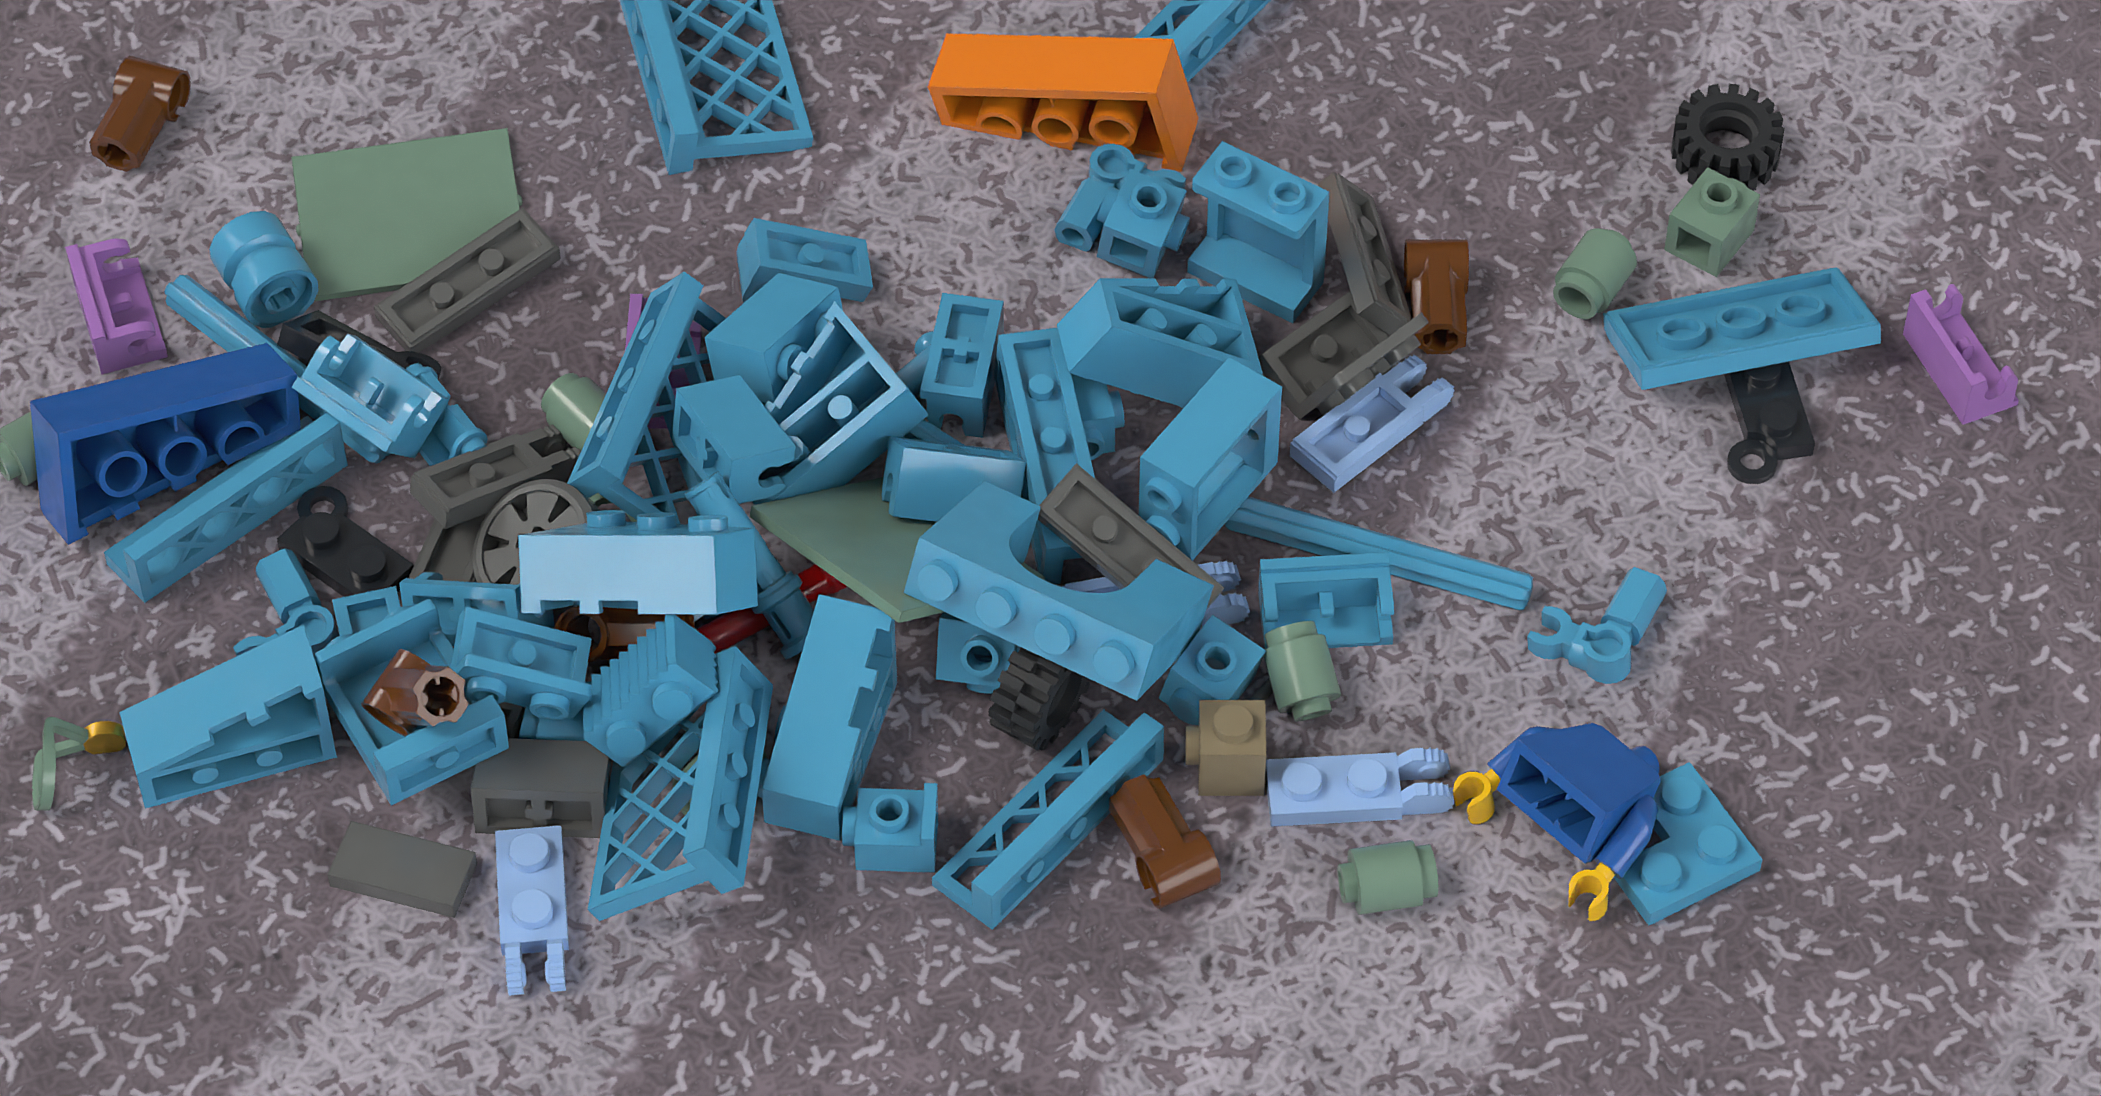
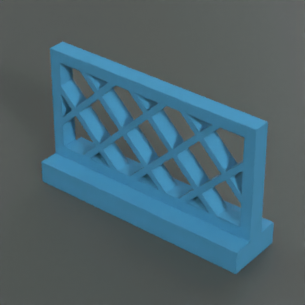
[620,0,813,175]
[567,271,726,524]
[588,646,773,921]

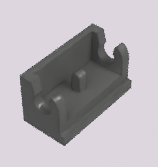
[471,738,611,838]

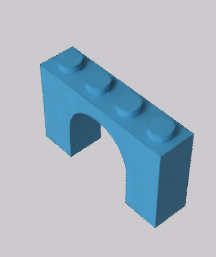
[904,481,1214,701]

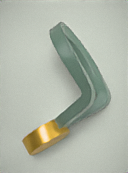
[32,716,126,811]

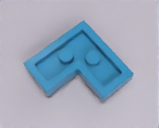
[1613,762,1762,926]

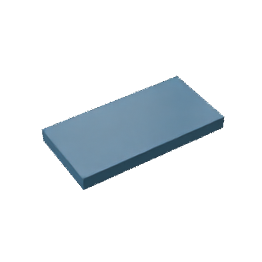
[1603,267,1881,390]

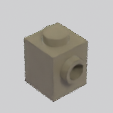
[1185,700,1266,796]

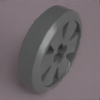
[473,479,600,617]

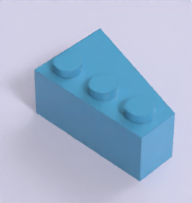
[1057,278,1263,408]
[752,301,929,505]
[757,594,897,841]
[119,625,337,808]

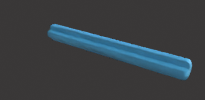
[164,275,390,464]
[1225,496,1533,610]

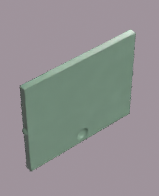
[292,128,523,301]
[749,477,1045,623]

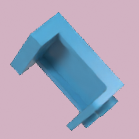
[1187,141,1330,323]
[314,599,509,806]

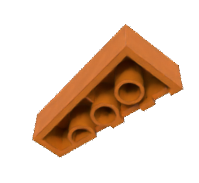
[928,33,1199,172]

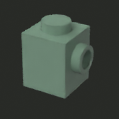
[1664,167,1760,277]

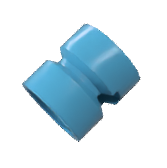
[209,211,318,328]

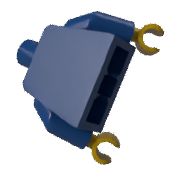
[1453,723,1661,921]

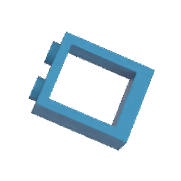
[1139,357,1282,561]

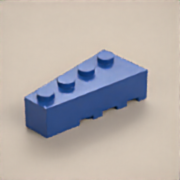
[30,343,301,545]

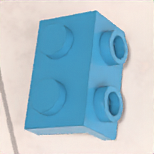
[450,606,592,720]

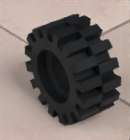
[1671,83,1784,191]
[988,647,1090,751]

